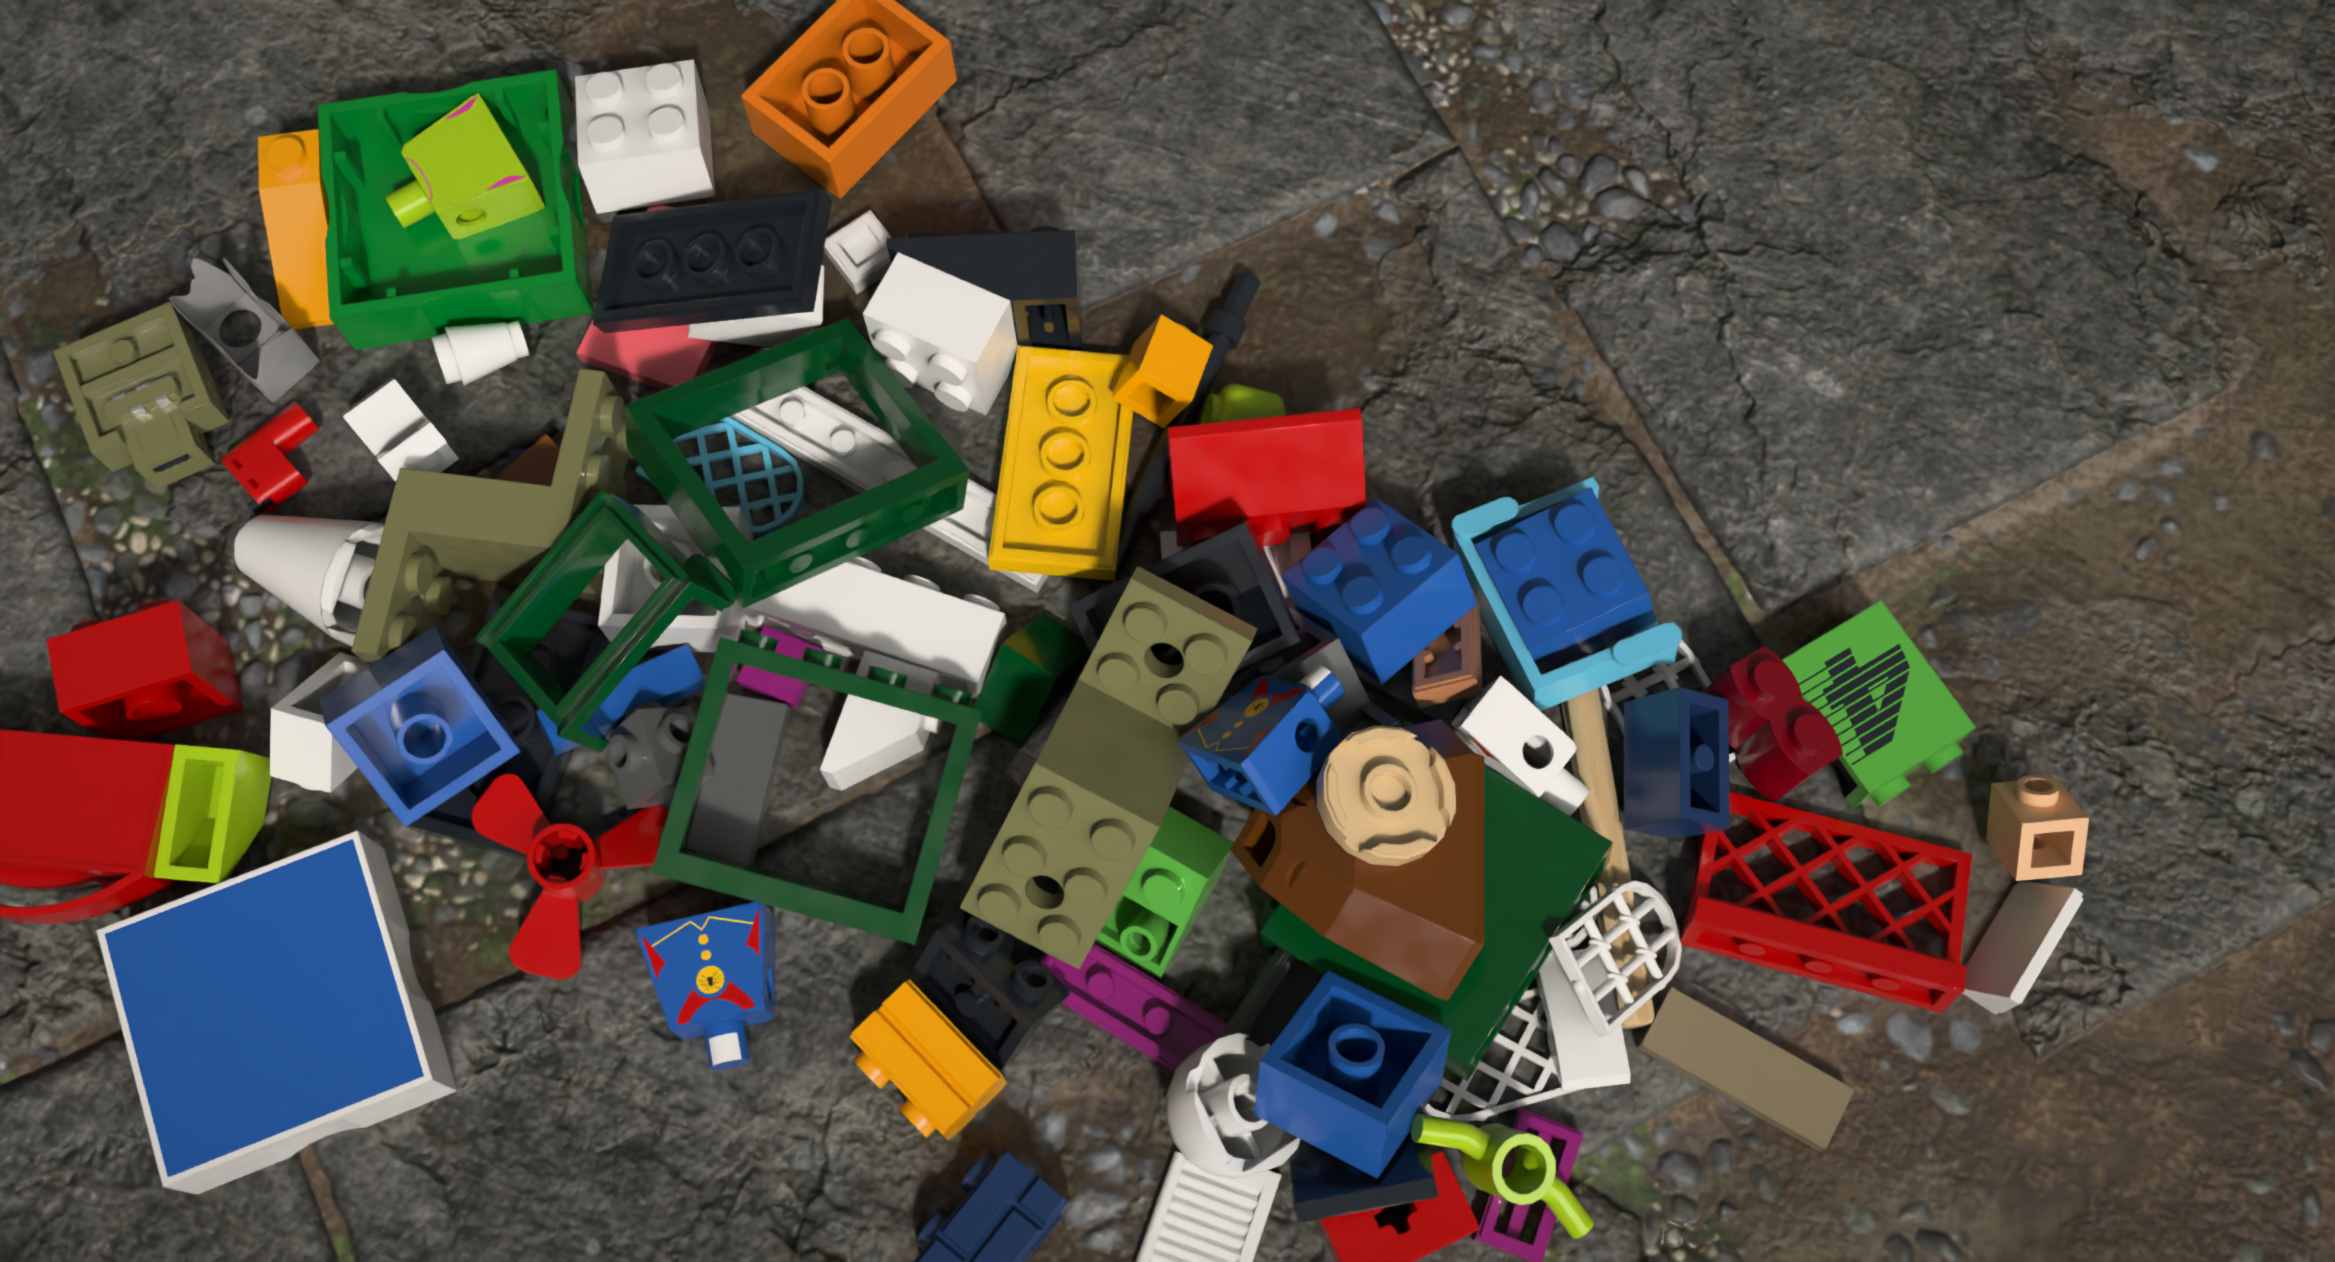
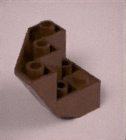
[1230,719,1484,1001]

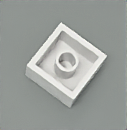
[575,59,715,214]
[863,252,1018,415]
[598,505,754,653]

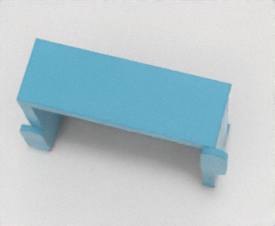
[1452,477,1682,711]

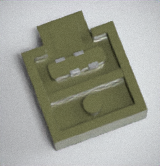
[53,301,230,490]

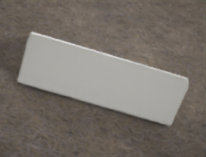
[1963,881,2084,1015]

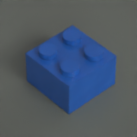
[1474,487,1657,675]
[1281,498,1477,685]
[319,626,521,827]
[1254,971,1452,1179]

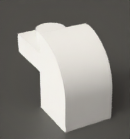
[341,377,459,481]

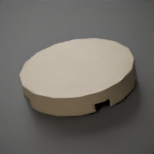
[1316,725,1456,866]

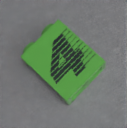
[1782,600,1976,810]

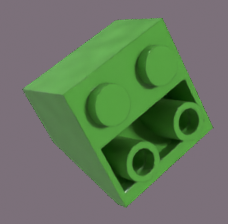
[1056,806,1234,979]

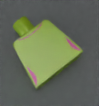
[385,93,546,239]

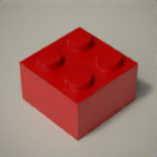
[46,600,244,742]

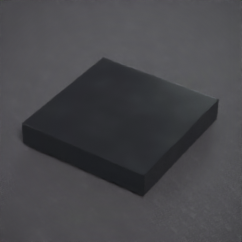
[1289,1111,1439,1223]

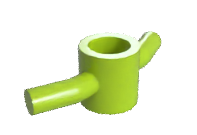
[1411,1114,1594,1239]

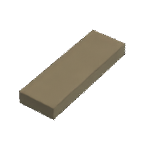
[1637,987,1855,1152]

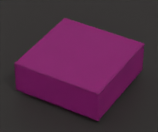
[736,624,823,710]

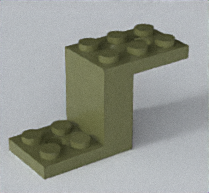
[351,369,634,667]
[960,566,1257,969]

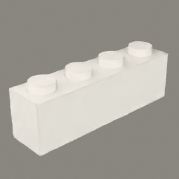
[737,557,1009,700]

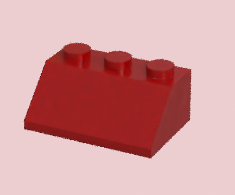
[1168,408,1366,547]

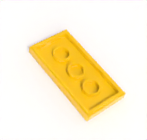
[988,345,1134,581]

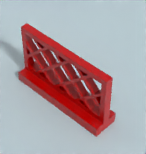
[1680,792,1972,1013]

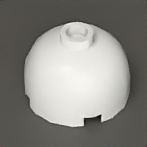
[1166,1033,1300,1179]

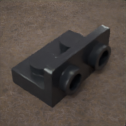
[906,911,1069,1071]

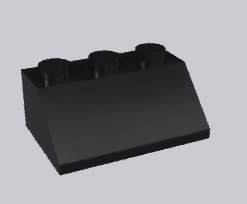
[1068,519,1301,671]

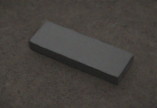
[680,694,791,888]

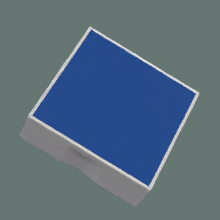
[96,830,458,1194]

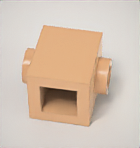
[1986,775,2089,881]

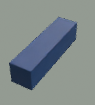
[536,644,705,756]

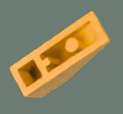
[258,129,334,330]

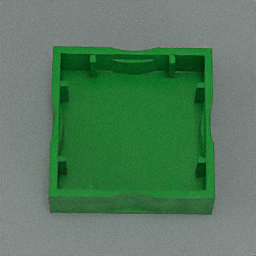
[317,69,594,350]

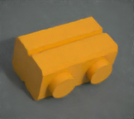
[850,979,1007,1141]

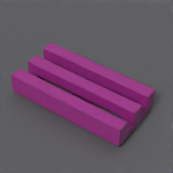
[1472,1108,1584,1262]

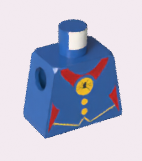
[1177,665,1345,816]
[636,902,776,1070]

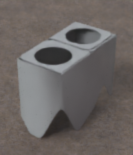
[169,257,320,403]

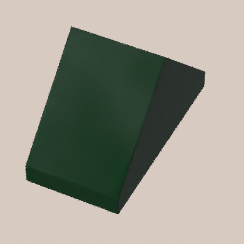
[973,613,1091,751]

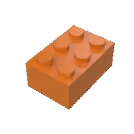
[741,0,957,199]

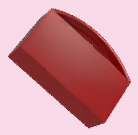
[0,729,180,924]

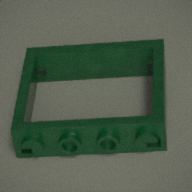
[625,318,969,609]
[651,629,982,945]

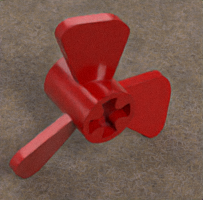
[472,774,669,980]

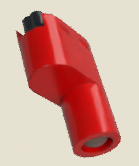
[220,401,320,515]

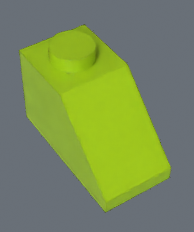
[154,744,271,884]

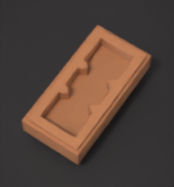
[1412,589,1483,708]

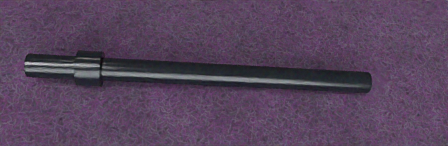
[1088,272,1260,592]

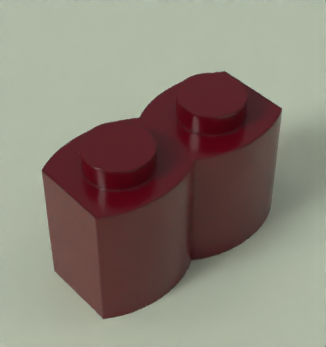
[1701,646,1843,802]

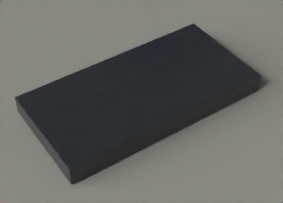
[593,189,832,333]
[407,588,611,861]

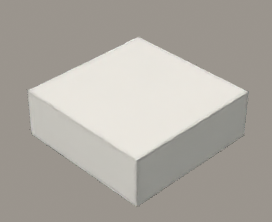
[824,210,892,294]

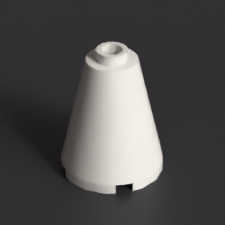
[234,515,385,647]

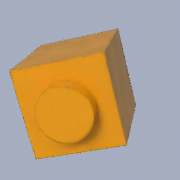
[1112,314,1213,428]

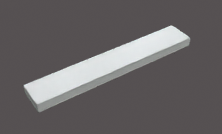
[729,386,1049,593]

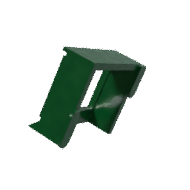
[475,489,737,752]

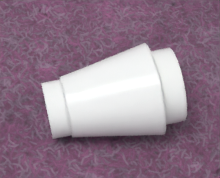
[431,320,529,386]

